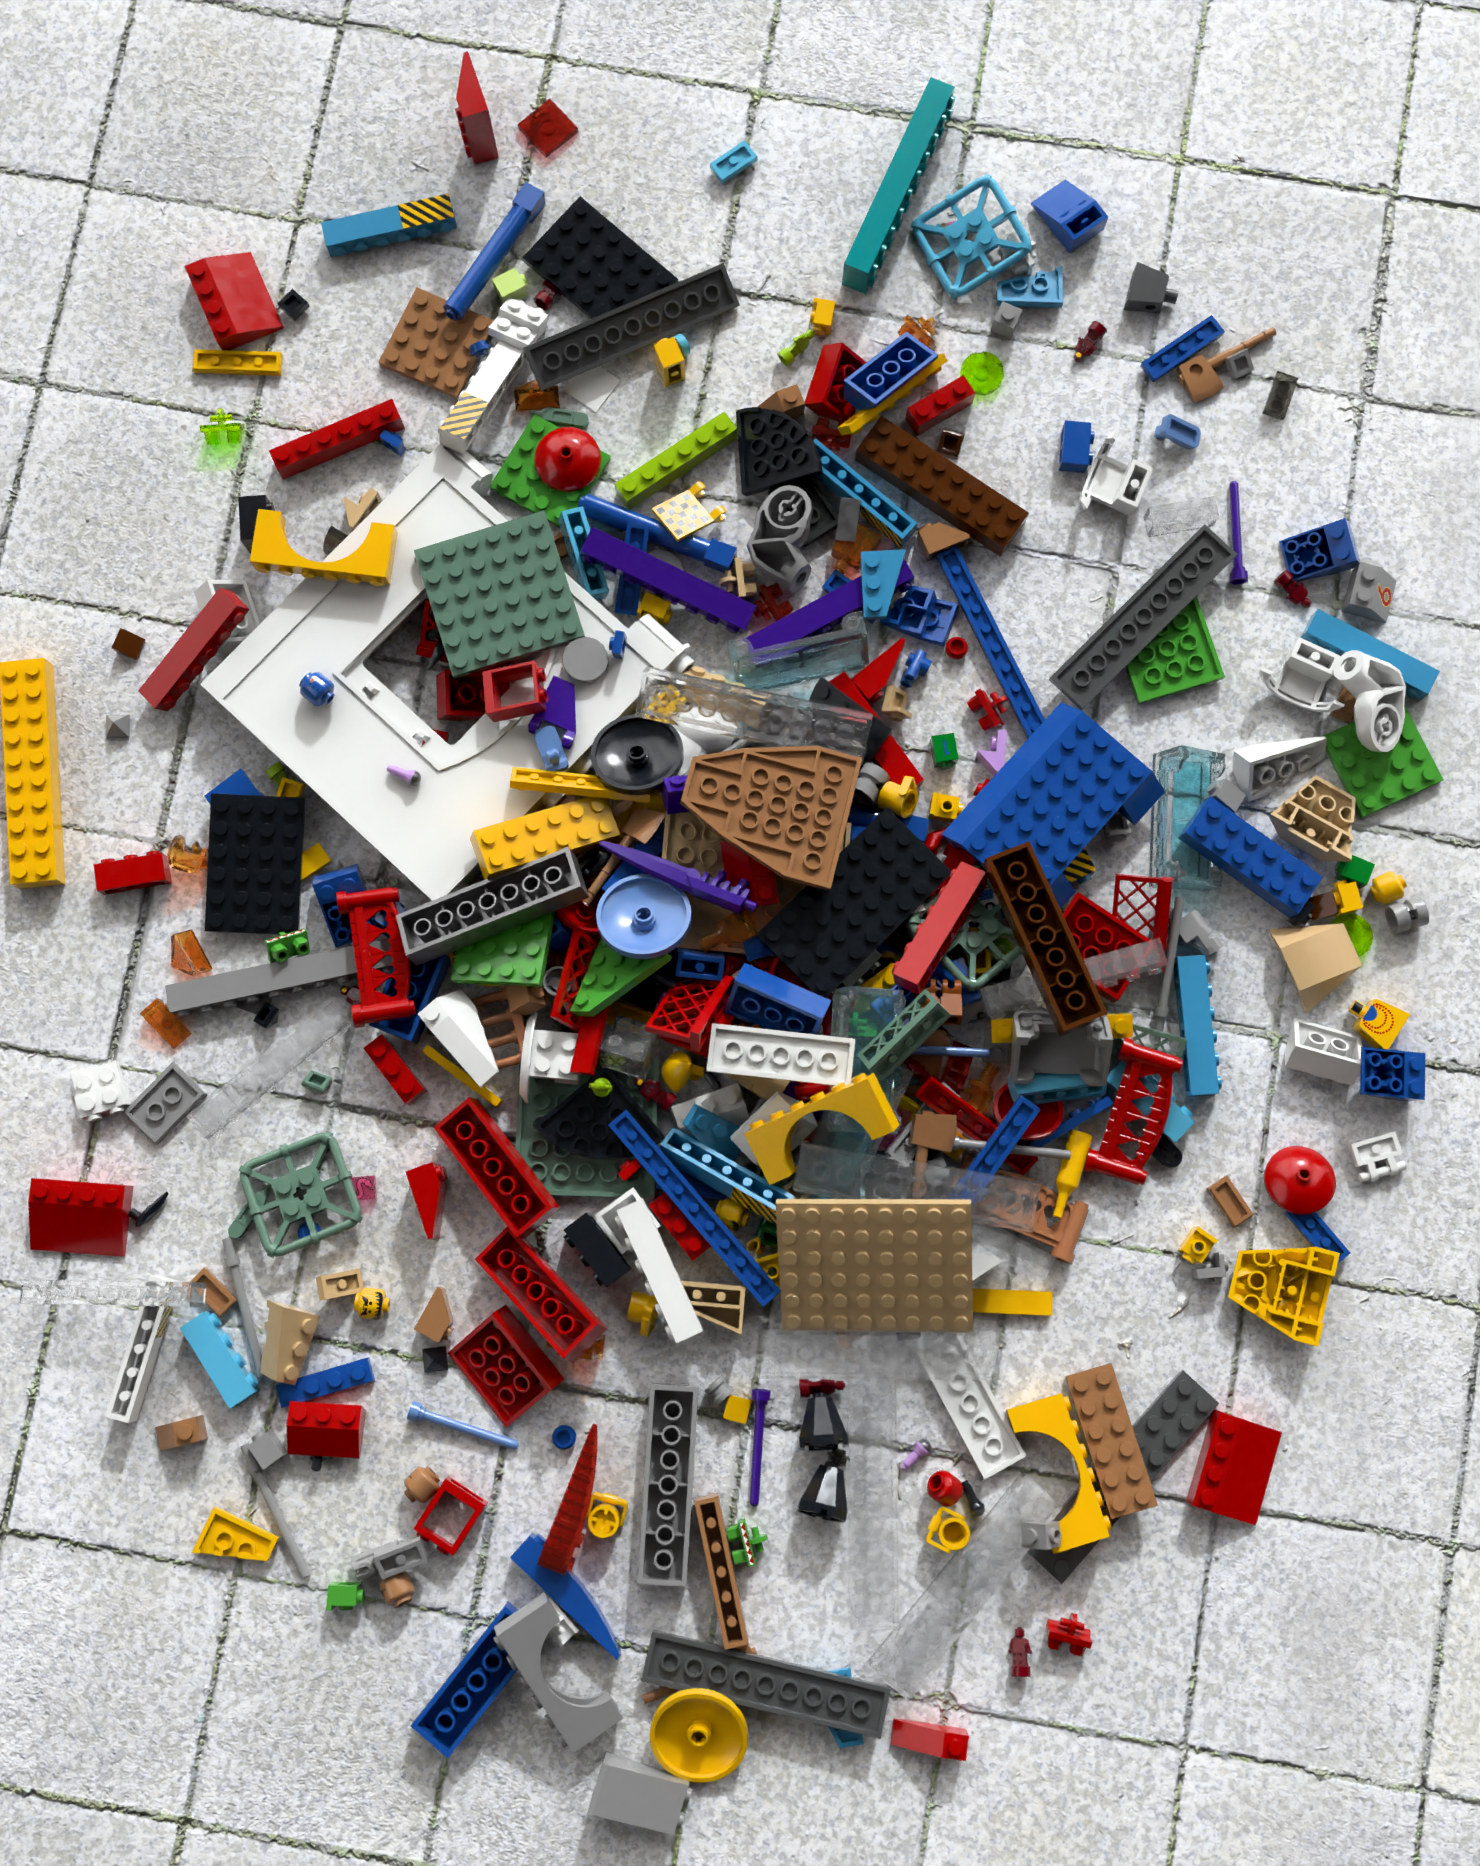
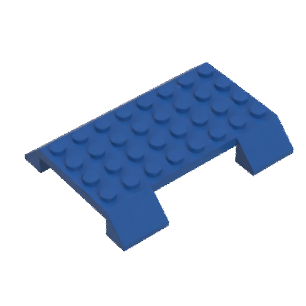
[941,703,1165,909]

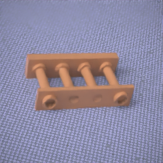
[470,985,526,1070]

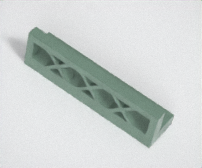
[857,989,951,1082]
[1112,1023,1187,1059]

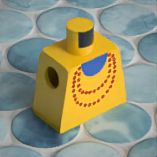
[1348,999,1410,1049]

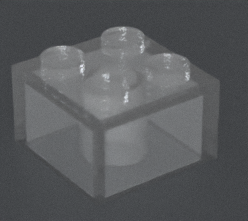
[600,1015,661,1079]

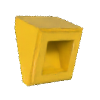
[723,1394,752,1424]

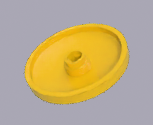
[650,1688,748,1783]

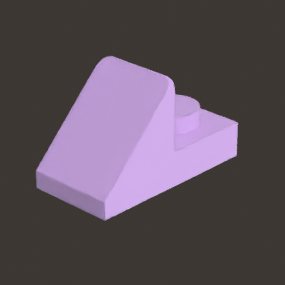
[976,730,1007,776]

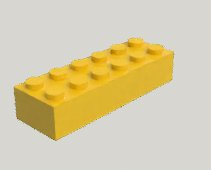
[470,797,620,880]

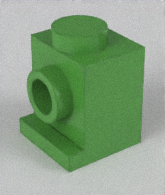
[326,1581,365,1611]

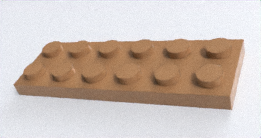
[1066,1363,1158,1519]

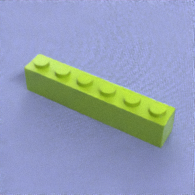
[614,411,737,510]

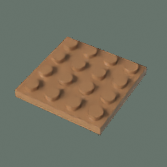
[378,287,494,400]

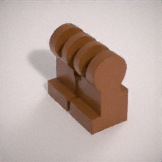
[916,979,962,1025]

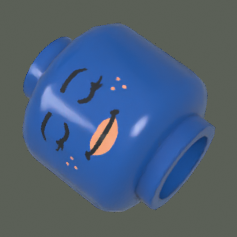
[299,672,335,706]

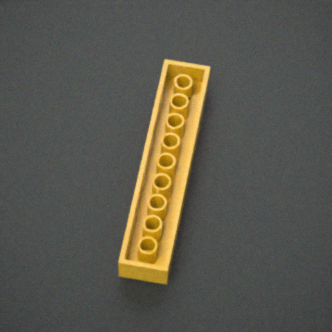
[0,658,65,889]

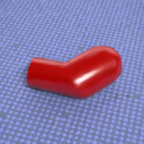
[924,827,947,855]

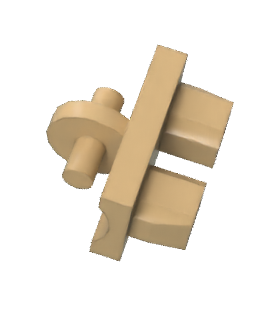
[719,558,757,600]

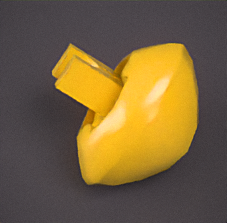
[661,1051,704,1092]

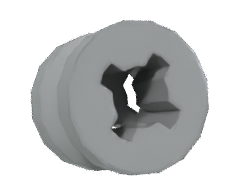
[704,1375,734,1406]

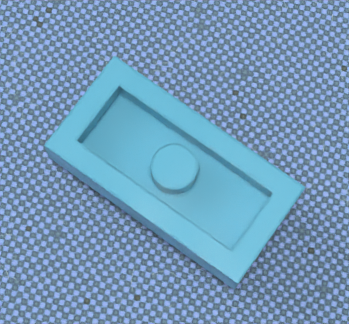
[710,140,757,184]

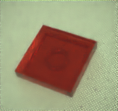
[517,98,578,158]

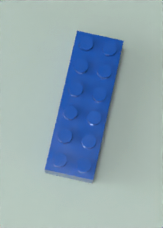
[1178,796,1323,918]
[411,1601,519,1758]

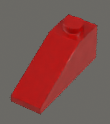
[851,637,906,703]
[890,1718,969,1761]

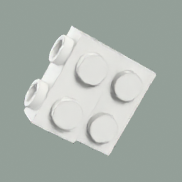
[488,297,548,350]
[71,1060,131,1122]

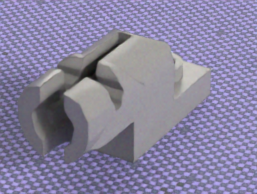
[1168,903,1223,958]
[351,1536,428,1581]

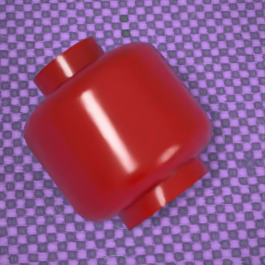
[927,1470,963,1507]

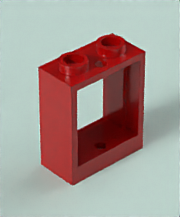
[482,660,548,722]
[413,1476,488,1556]

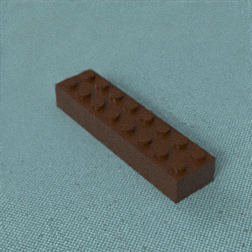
[855,415,1029,557]
[983,841,1108,1037]

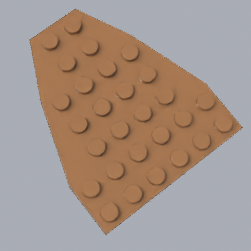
[680,746,862,891]

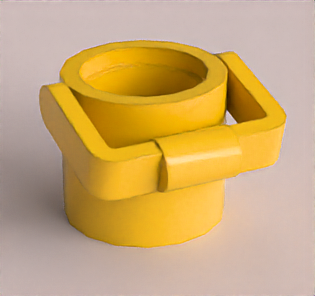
[878,776,919,818]
[627,1290,658,1338]
[586,1492,628,1538]
[926,1507,970,1554]

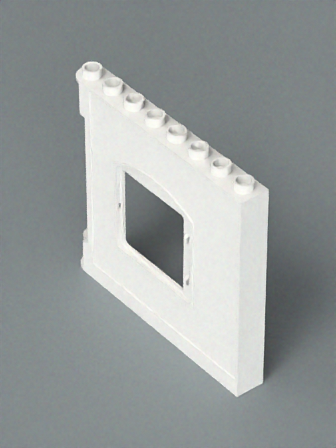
[200,444,695,901]

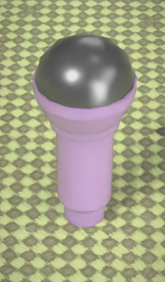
[386,765,421,786]
[901,1439,932,1471]

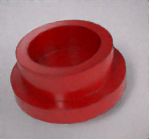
[945,637,968,659]

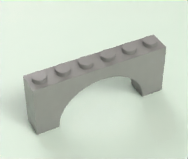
[494,1593,623,1754]

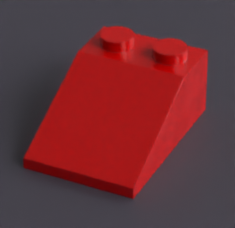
[436,670,510,721]
[405,1162,448,1240]

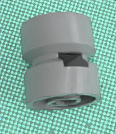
[853,763,890,806]
[1385,896,1429,934]
[543,966,573,1002]

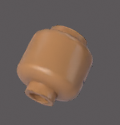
[404,1466,440,1503]
[379,1571,415,1608]

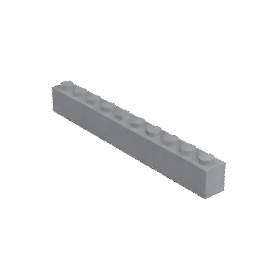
[165,938,393,1018]

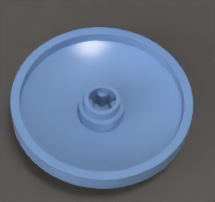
[596,874,691,959]

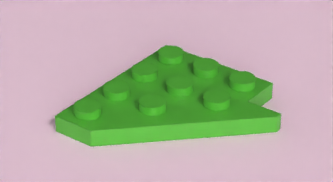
[570,937,672,1017]

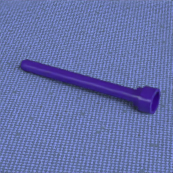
[1229,481,1248,585]
[750,1389,771,1507]

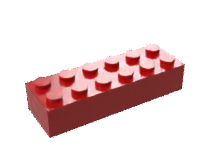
[433,1097,561,1238]
[475,1227,608,1364]

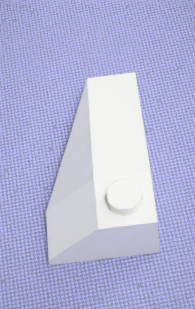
[1233,736,1327,802]
[418,989,499,1088]

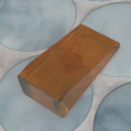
[140,998,192,1049]

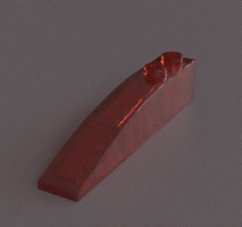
[537,1423,598,1575]

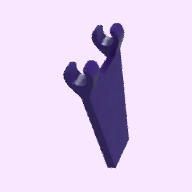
[528,676,576,749]

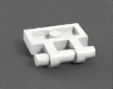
[1348,1131,1406,1183]

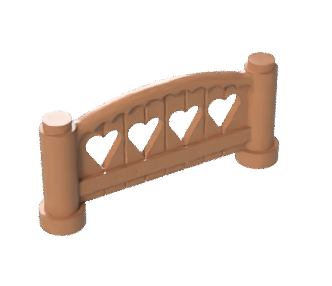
[951,1155,1089,1265]

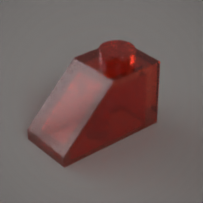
[939,1041,973,1095]

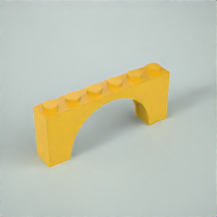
[250,509,398,586]
[744,1073,899,1185]
[1006,1393,1112,1554]

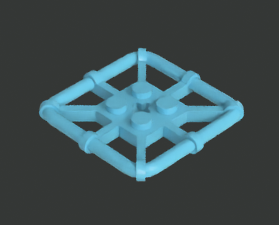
[911,174,1033,299]

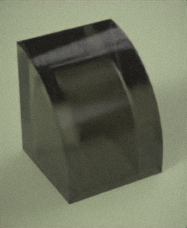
[323,526,348,555]

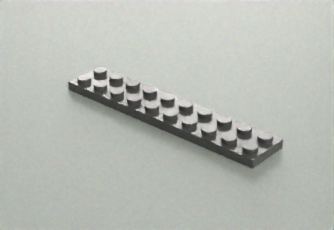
[523,263,740,391]
[1049,524,1237,711]
[1025,1370,1219,1584]
[641,1630,891,1739]

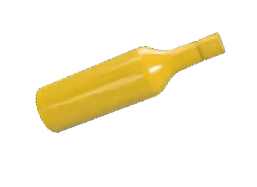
[1053,1130,1093,1219]

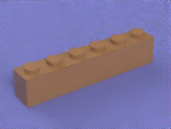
[694,1493,749,1650]

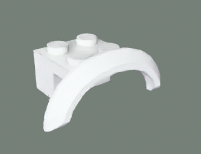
[1080,429,1153,516]
[1259,637,1345,712]
[519,1012,579,1103]

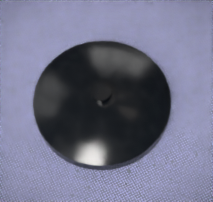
[591,714,684,795]

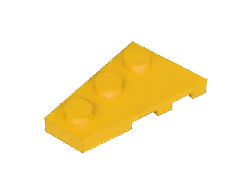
[192,1506,280,1561]

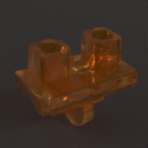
[898,314,937,351]

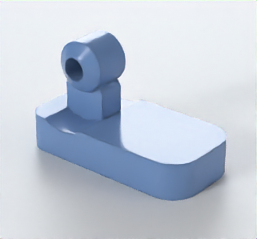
[1154,414,1201,450]
[534,726,569,772]

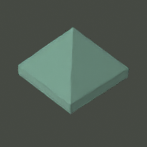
[301,1070,332,1094]

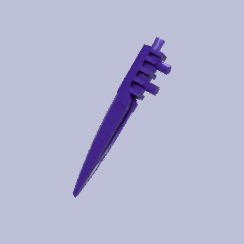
[599,841,758,915]

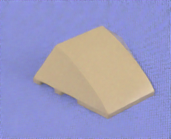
[1269,775,1356,862]
[1268,923,1362,1013]

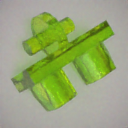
[200,408,245,445]

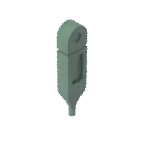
[529,407,589,429]
[228,1184,272,1238]

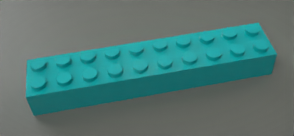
[842,77,956,294]

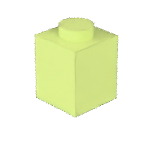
[492,268,528,304]

